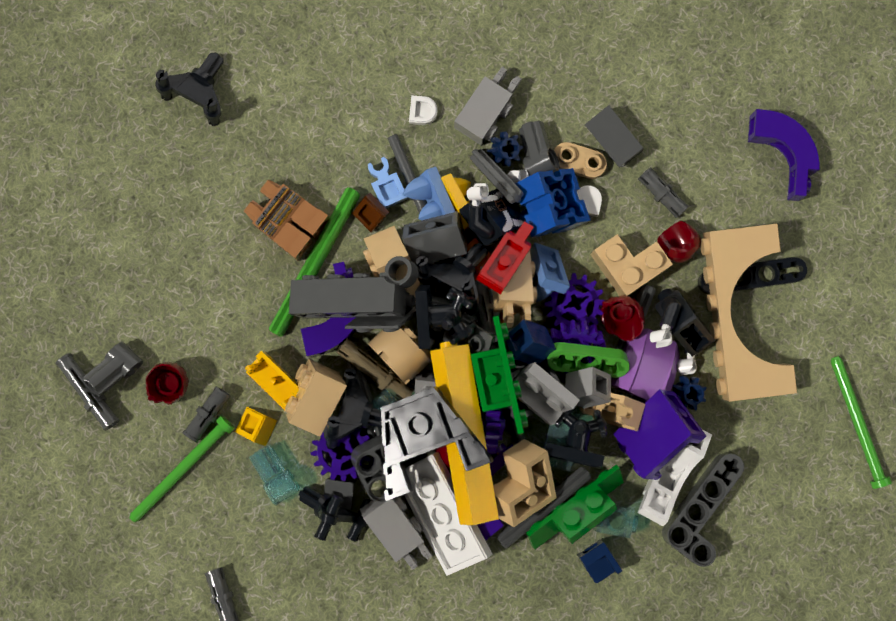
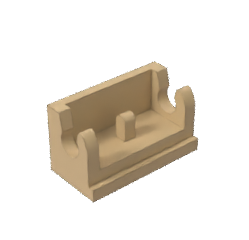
[580,393,645,432]

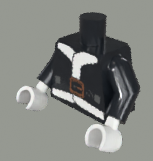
[459,170,529,246]
[650,288,716,375]

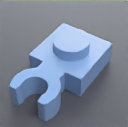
[368,157,408,209]

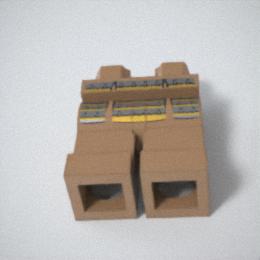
[244,180,329,261]

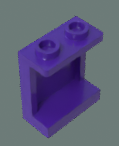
[613,389,706,480]

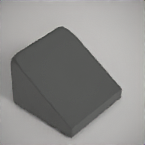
[324,478,355,510]

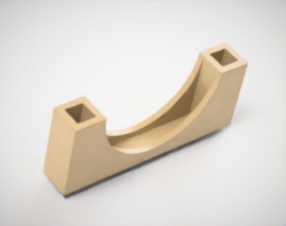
[700,224,797,402]

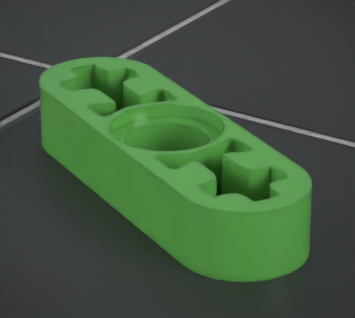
[547,342,630,378]

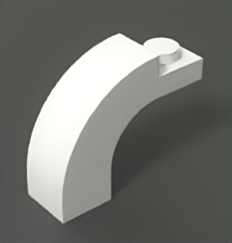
[637,430,712,526]

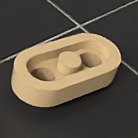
[554,142,607,179]

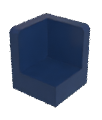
[506,319,556,365]
[577,540,622,583]

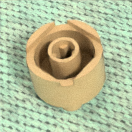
[368,324,431,385]

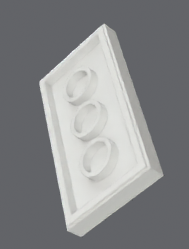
[404,451,493,576]

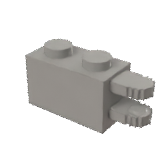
[454,67,522,146]
[360,496,433,570]

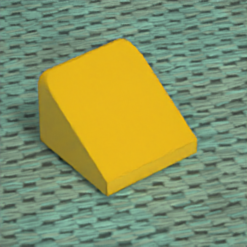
[235,407,277,446]

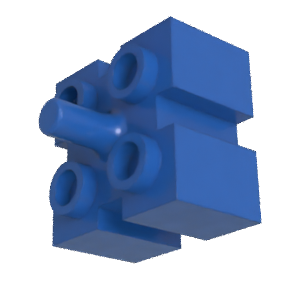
[515,168,591,237]

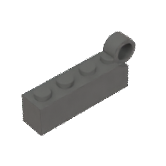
[289,256,418,319]

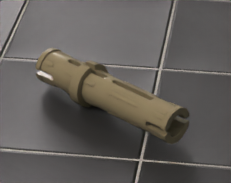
[336,338,414,400]

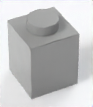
[565,367,611,408]

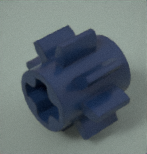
[487,131,524,166]
[672,376,707,411]

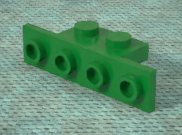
[471,316,528,436]
[526,465,624,550]

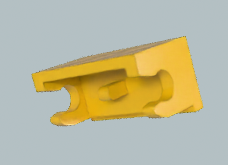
[245,351,299,410]

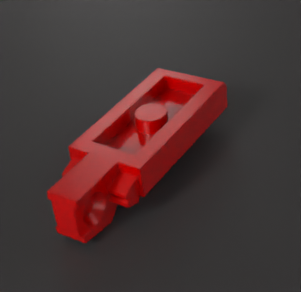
[476,221,534,295]

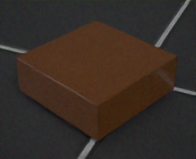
[352,193,390,233]

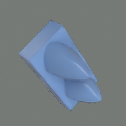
[403,167,455,220]
[530,243,570,302]

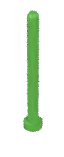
[831,356,892,489]
[129,415,235,522]

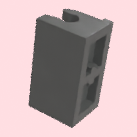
[585,105,643,168]

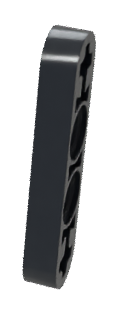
[698,257,807,295]

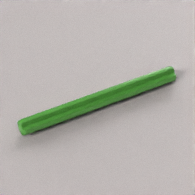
[269,187,360,337]

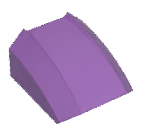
[611,328,680,402]

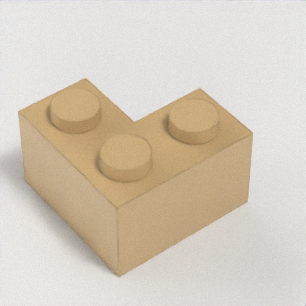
[363,226,420,302]
[590,234,673,296]
[285,358,347,437]
[493,439,557,527]

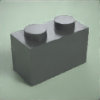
[402,211,467,266]

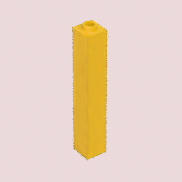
[430,341,499,525]

